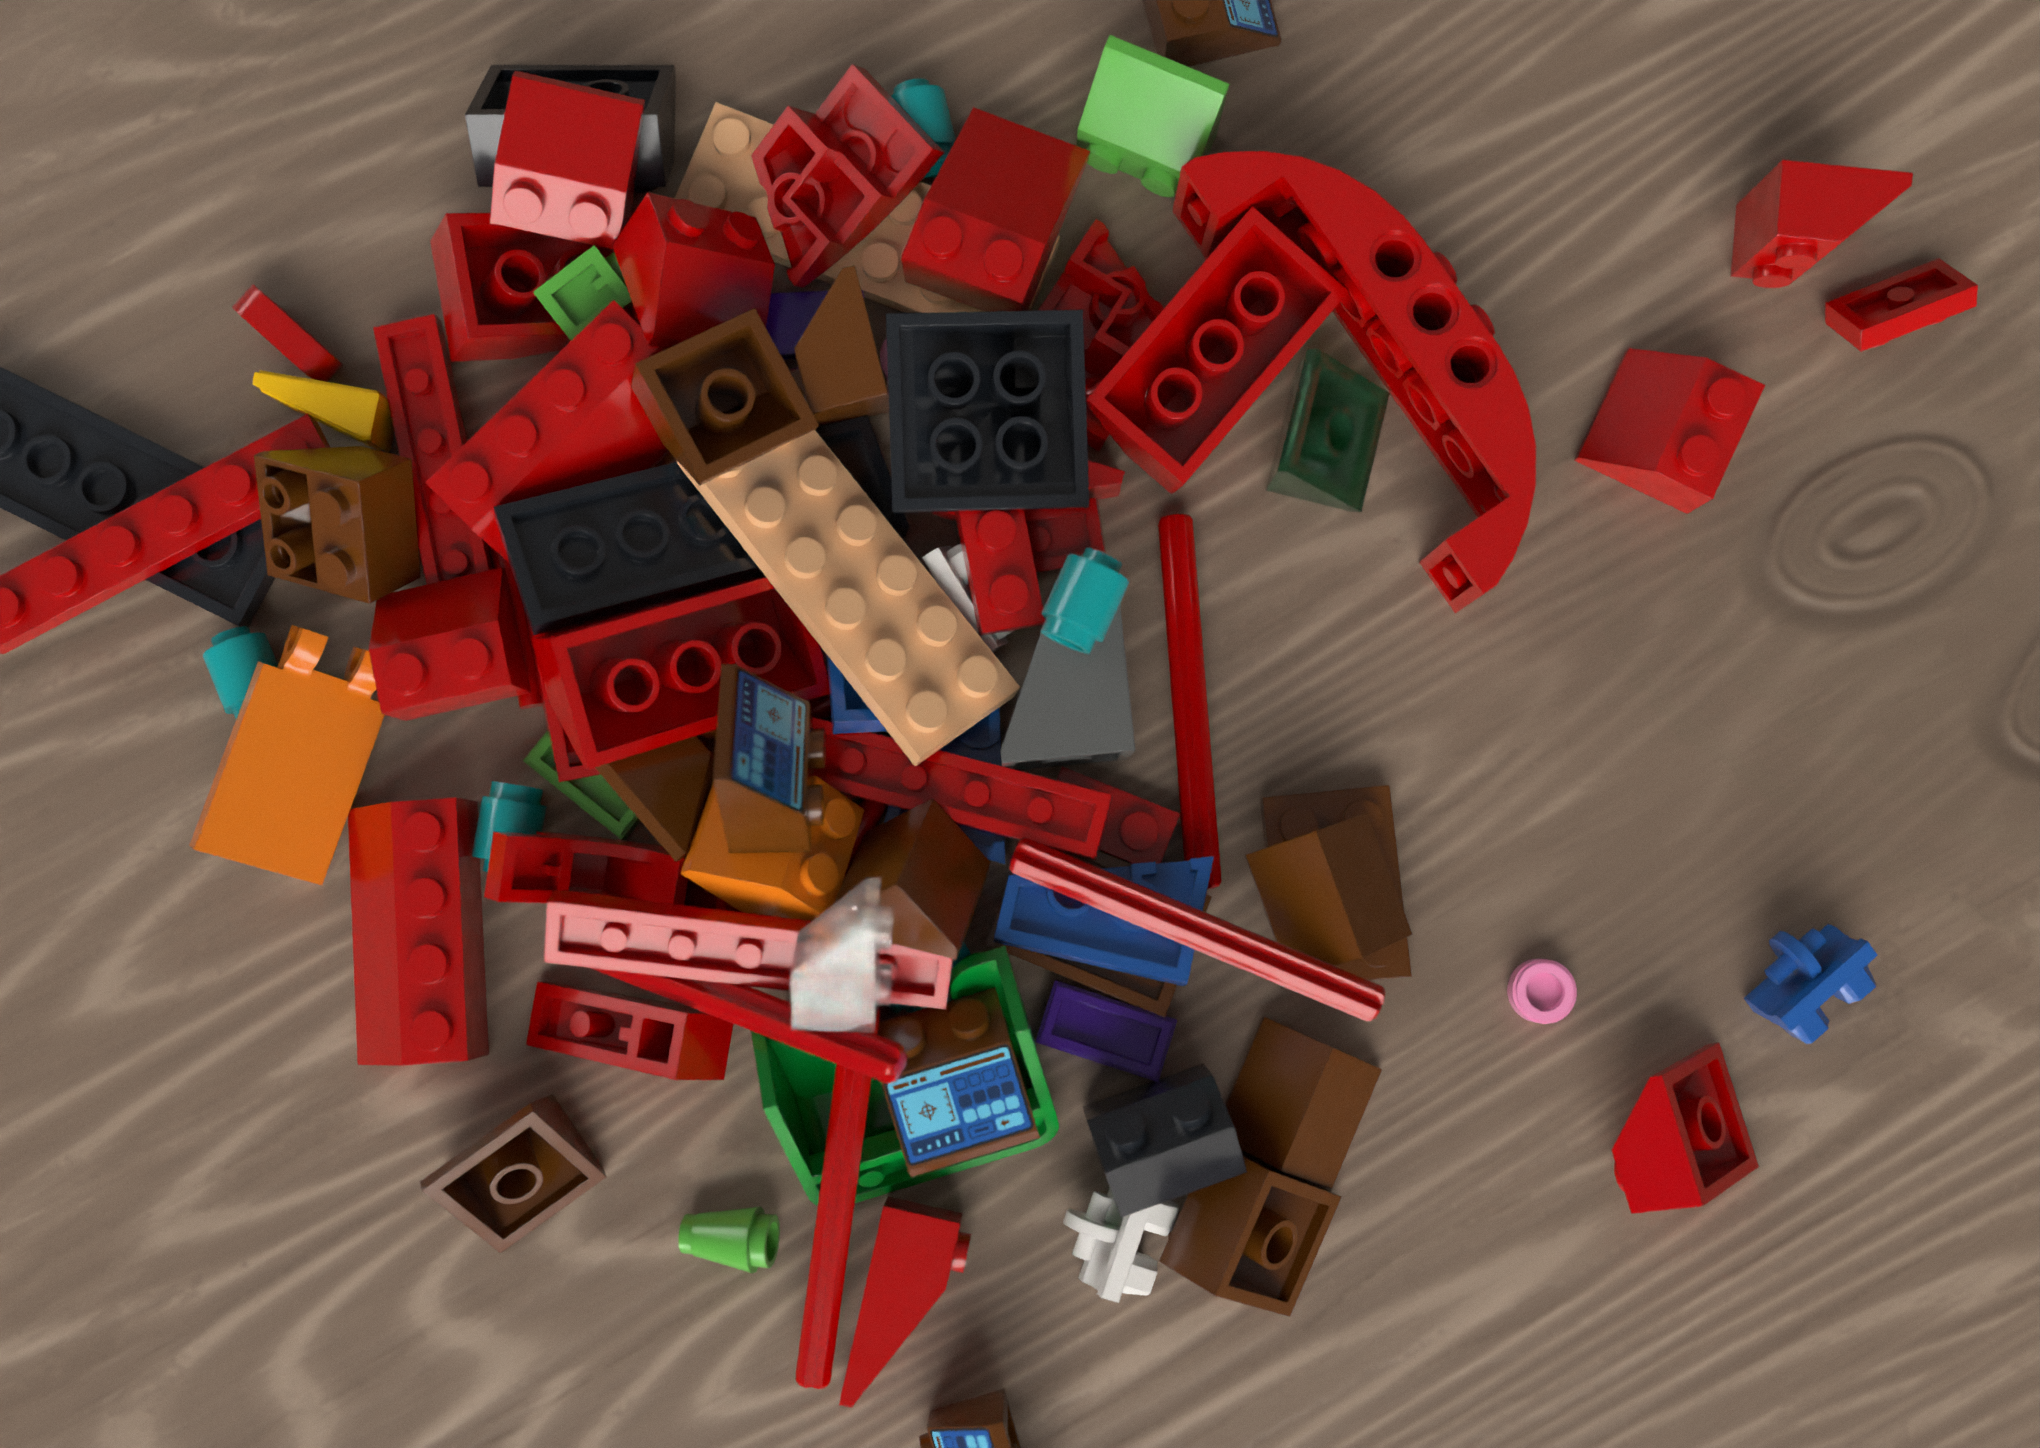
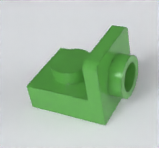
[533,245,633,340]

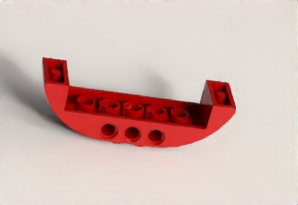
[1172,151,1536,613]

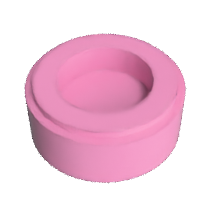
[1507,959,1577,1024]

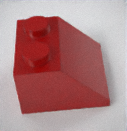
[490,70,645,249]
[1731,160,1913,288]
[612,192,775,348]
[1574,348,1765,514]
[368,567,531,721]

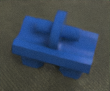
[1744,924,1878,1044]

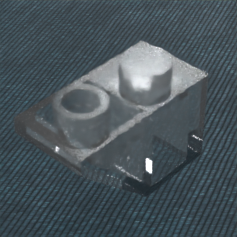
[791,878,893,1033]

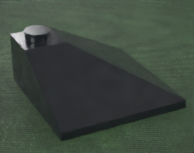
[886,310,1089,513]

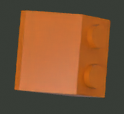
[681,776,865,922]

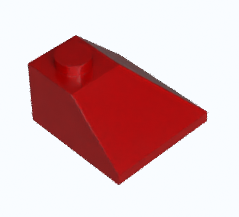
[1612,1042,1759,1214]

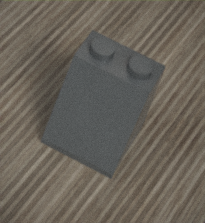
[1001,605,1135,771]

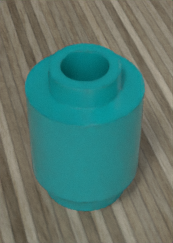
[891,78,956,179]
[1040,548,1129,654]
[203,626,278,719]
[471,781,547,872]

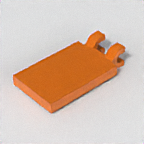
[189,625,385,885]

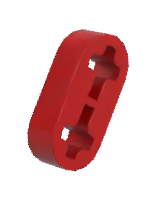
[231,284,343,382]

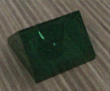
[1266,348,1390,512]

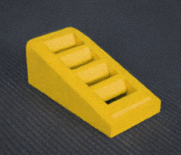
[252,370,395,452]

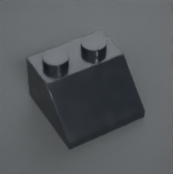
[1082,1063,1247,1218]

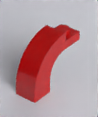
[484,831,727,910]

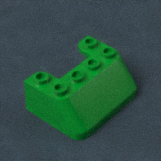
[751,946,1059,1206]

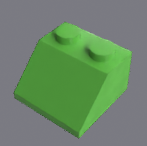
[1076,35,1229,197]

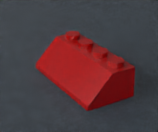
[1086,206,1349,495]
[425,300,669,562]
[531,574,830,769]
[348,797,489,1066]

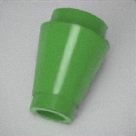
[678,1206,780,1273]

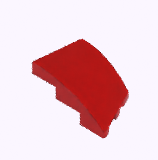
[751,64,945,287]
[1038,219,1164,451]

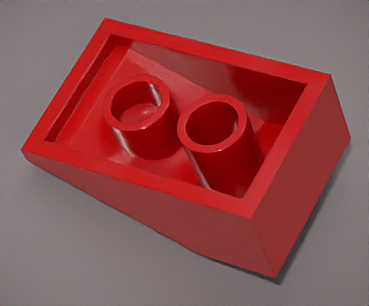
[901,107,1090,312]
[430,211,641,362]

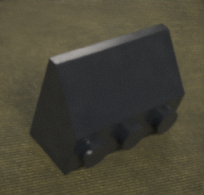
[465,65,676,193]

